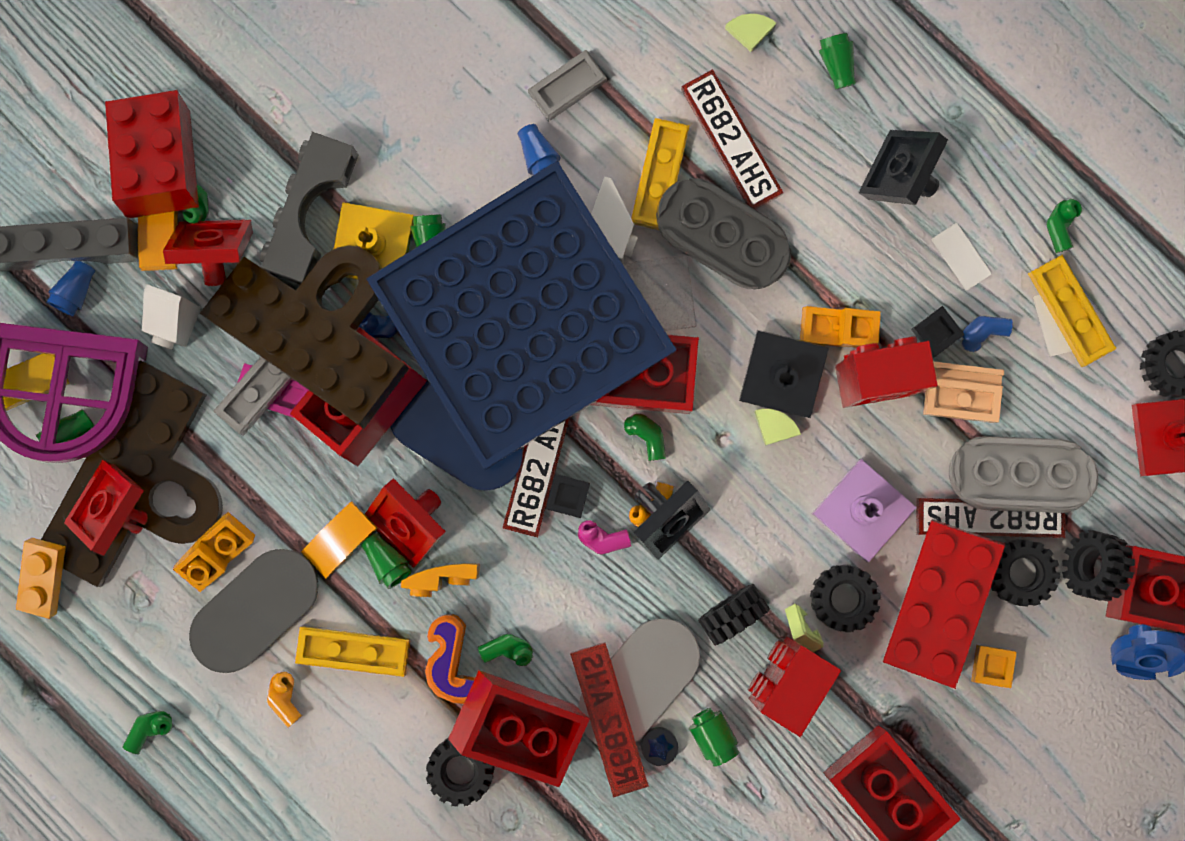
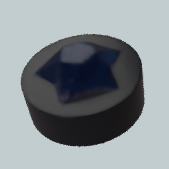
[641,727,678,766]

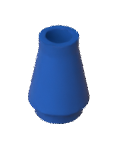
[517,124,561,175]
[47,261,96,316]

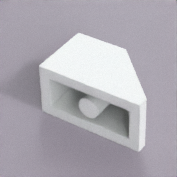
[591,176,638,262]
[142,284,201,350]

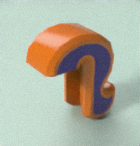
[425,614,476,704]

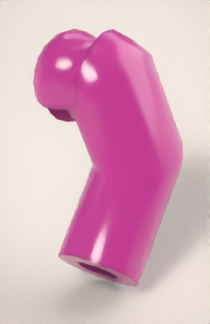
[578,520,632,555]

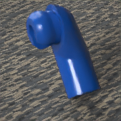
[359,312,398,338]
[961,316,1013,352]

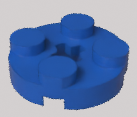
[1110,625,1185,680]

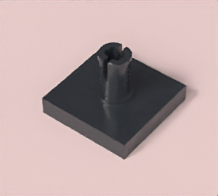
[858,130,948,205]
[739,330,829,418]
[633,481,710,560]

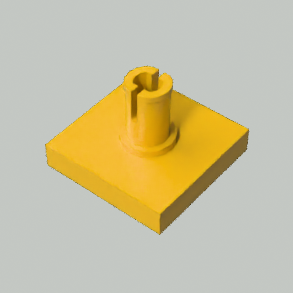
[333,202,414,280]

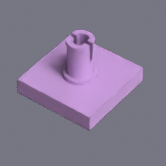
[812,459,917,562]

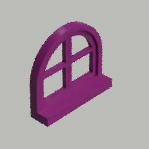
[0,323,148,463]

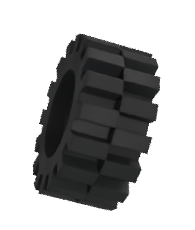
[1140,330,1185,398]
[1062,530,1135,601]
[991,539,1060,607]
[810,565,881,633]
[698,584,770,646]
[426,738,495,807]

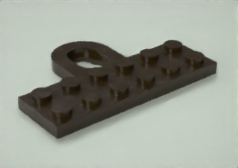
[200,246,409,429]
[41,360,223,587]

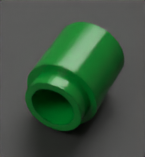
[689,708,739,767]

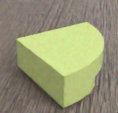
[725,14,776,52]
[754,409,801,446]
[785,604,824,652]

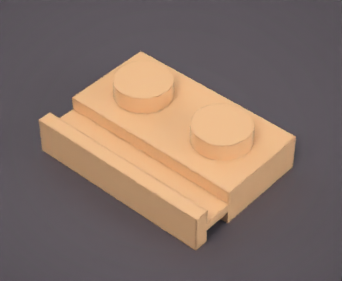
[923,361,1004,423]

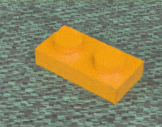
[16,538,65,619]

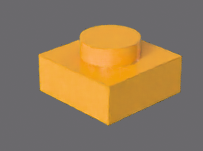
[971,644,1017,688]

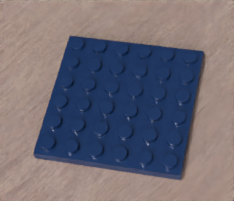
[366,161,677,470]

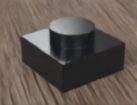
[911,306,965,358]
[545,474,590,518]

